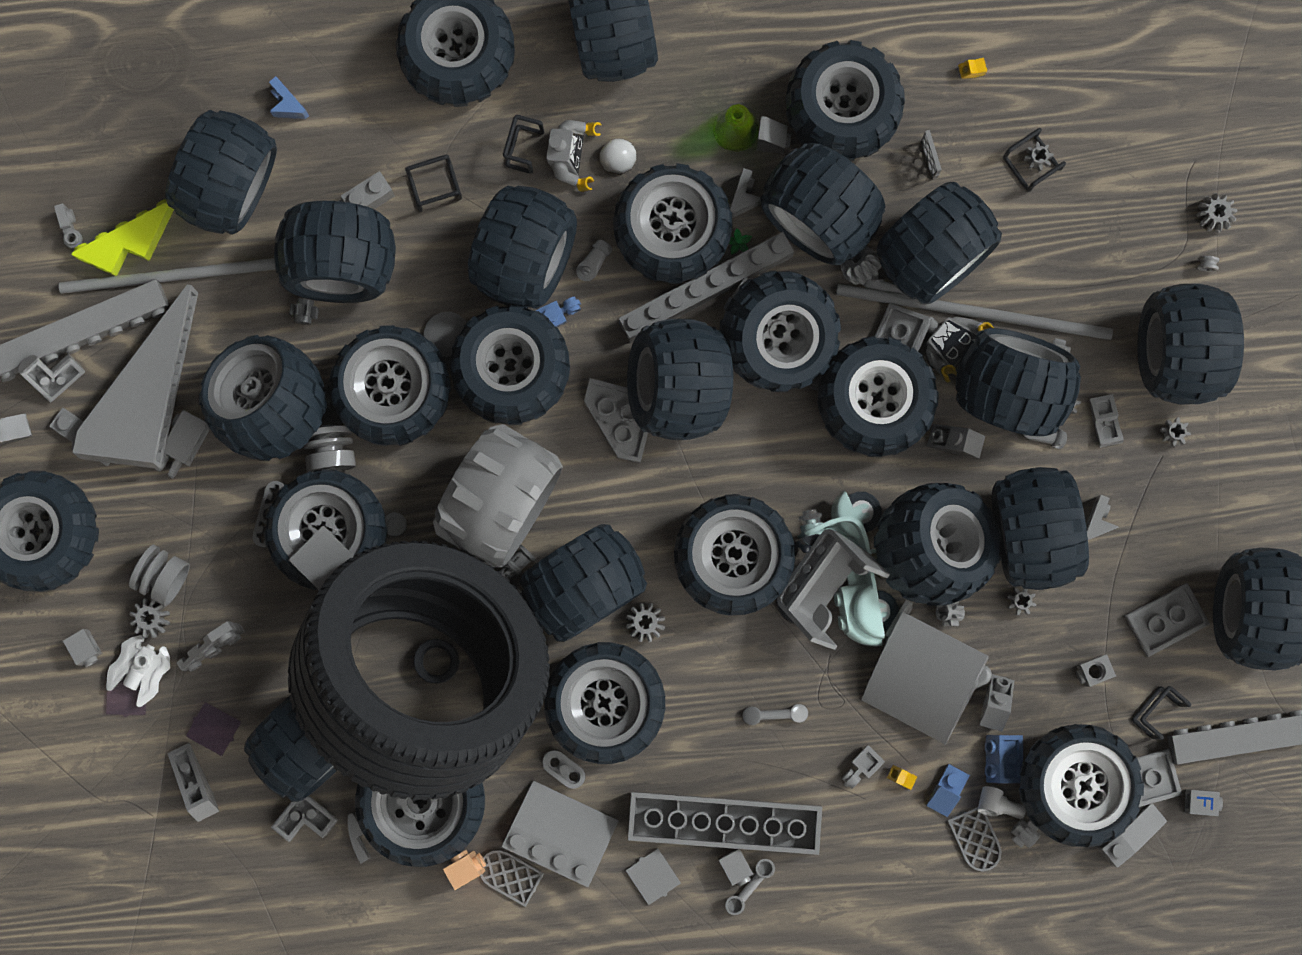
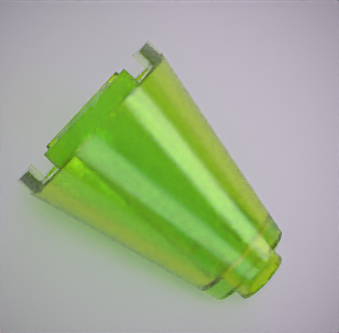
[713,104,759,152]

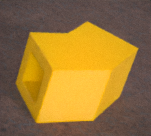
[958,57,987,79]
[887,765,917,790]

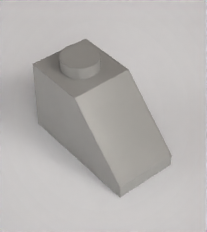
[756,116,791,154]

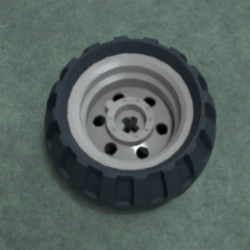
[355,782,485,867]

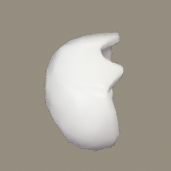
[600,139,636,174]

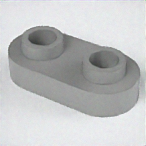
[543,750,585,789]

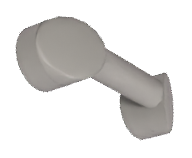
[742,704,808,725]
[725,859,775,915]

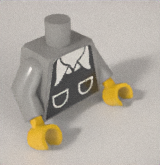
[547,120,602,192]
[925,317,994,383]

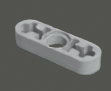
[252,481,284,548]

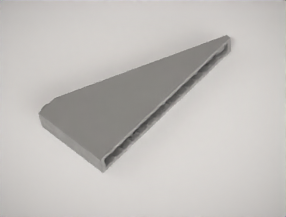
[72,285,198,469]

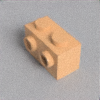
[443,850,486,890]

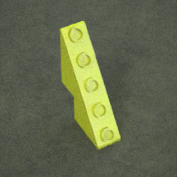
[71,199,174,276]

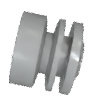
[304,425,356,472]
[129,544,190,607]

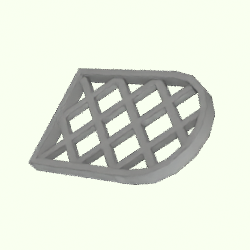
[947,807,1002,872]
[480,850,544,907]

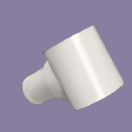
[978,786,1026,819]

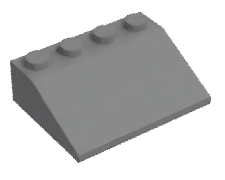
[502,780,619,887]

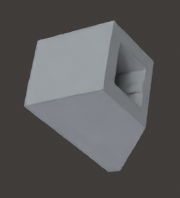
[927,424,985,459]
[980,674,1015,732]

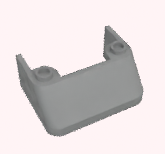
[777,529,890,650]

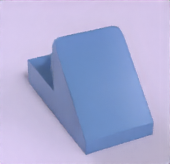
[269,76,309,119]
[926,764,970,817]

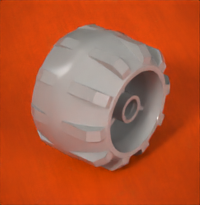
[433,424,563,568]

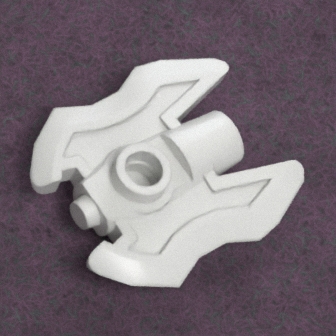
[106,635,170,707]

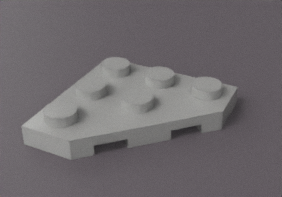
[584,378,648,463]
[177,621,245,672]

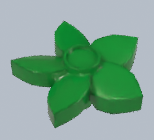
[729,228,752,255]

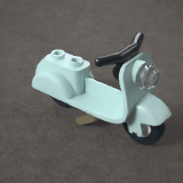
[794,491,899,646]

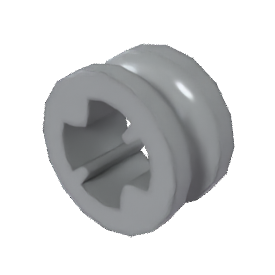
[1197,256,1220,272]

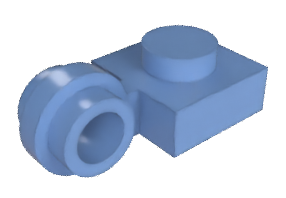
[536,297,581,327]

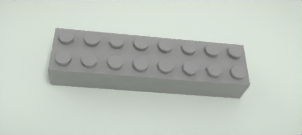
[628,791,822,855]

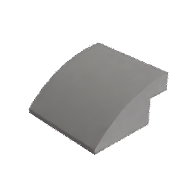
[862,612,989,745]

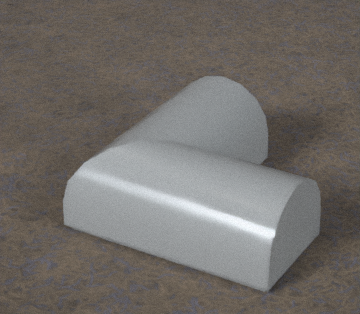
[18,354,85,403]
[271,796,338,842]

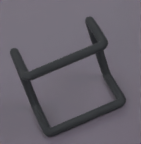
[503,115,545,174]
[1003,128,1066,192]
[405,155,462,212]
[1132,686,1191,740]

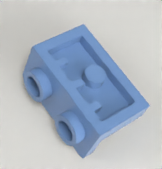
[985,735,1023,783]

